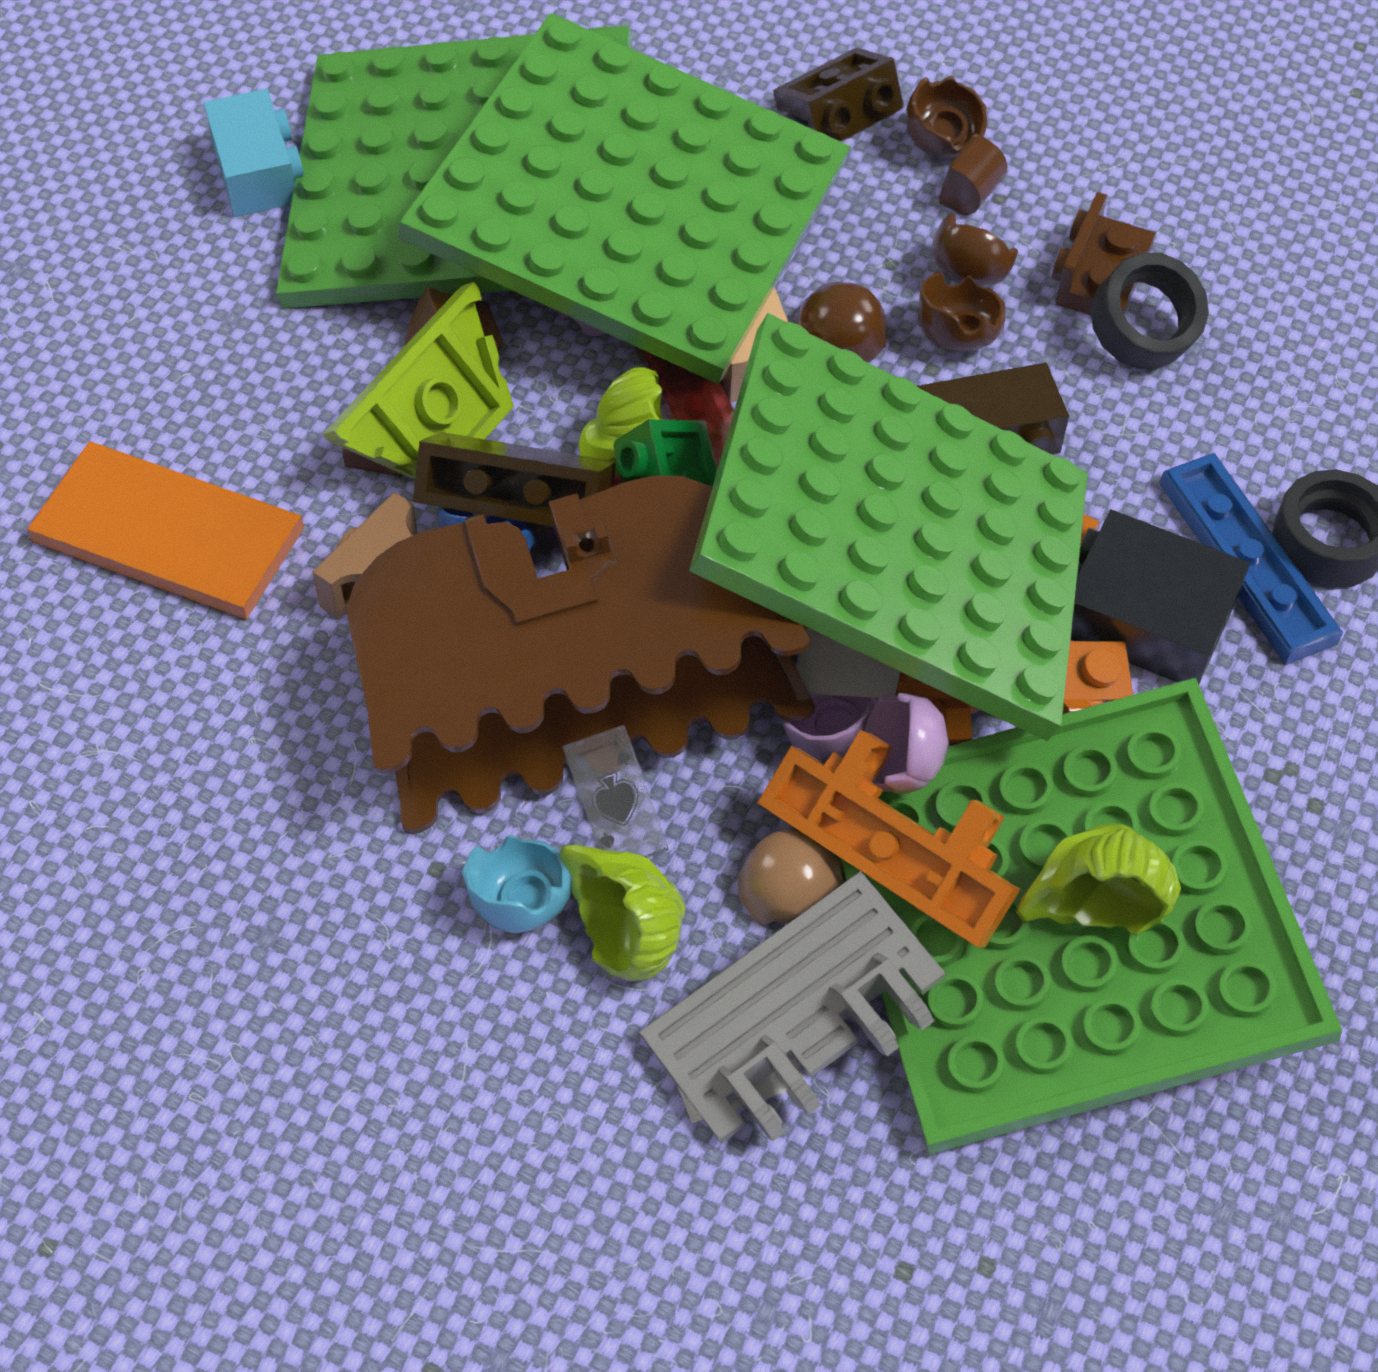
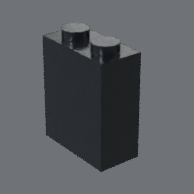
[1070,509,1251,685]

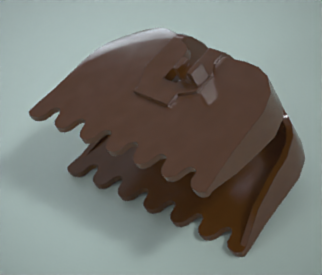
[347,476,815,834]

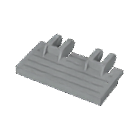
[640,871,946,1144]

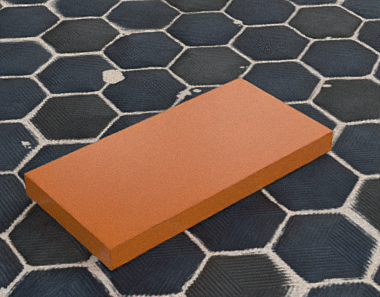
[27,441,304,620]

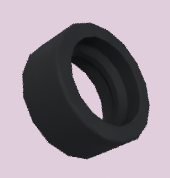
[1090,252,1209,369]
[1272,469,1378,588]

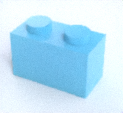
[203,88,304,217]

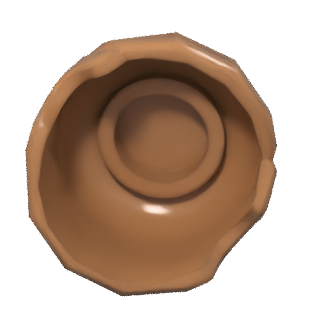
[737,829,845,926]

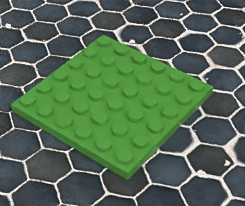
[398,12,851,384]
[276,25,633,308]
[689,313,1088,741]
[840,678,1343,1155]

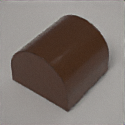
[939,134,1008,215]

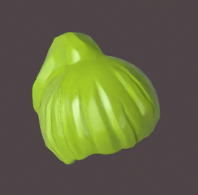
[578,367,664,476]
[1016,823,1181,935]
[559,844,686,981]

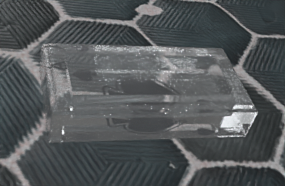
[562,725,669,858]

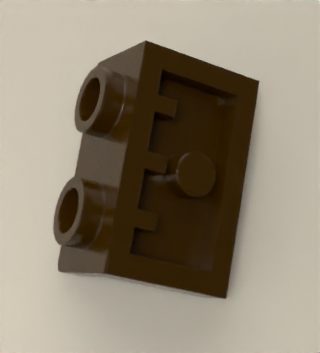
[772,47,904,141]

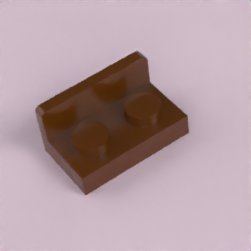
[1051,192,1156,316]

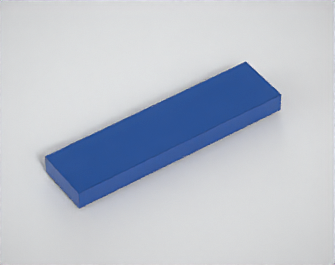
[1159,452,1343,665]

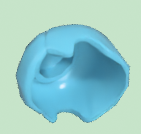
[462,835,572,934]

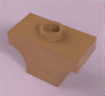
[312,492,418,619]

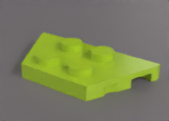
[322,282,514,480]

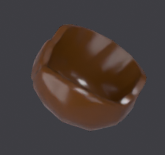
[906,76,988,158]
[932,214,1018,287]
[918,272,1006,352]
[796,282,888,362]

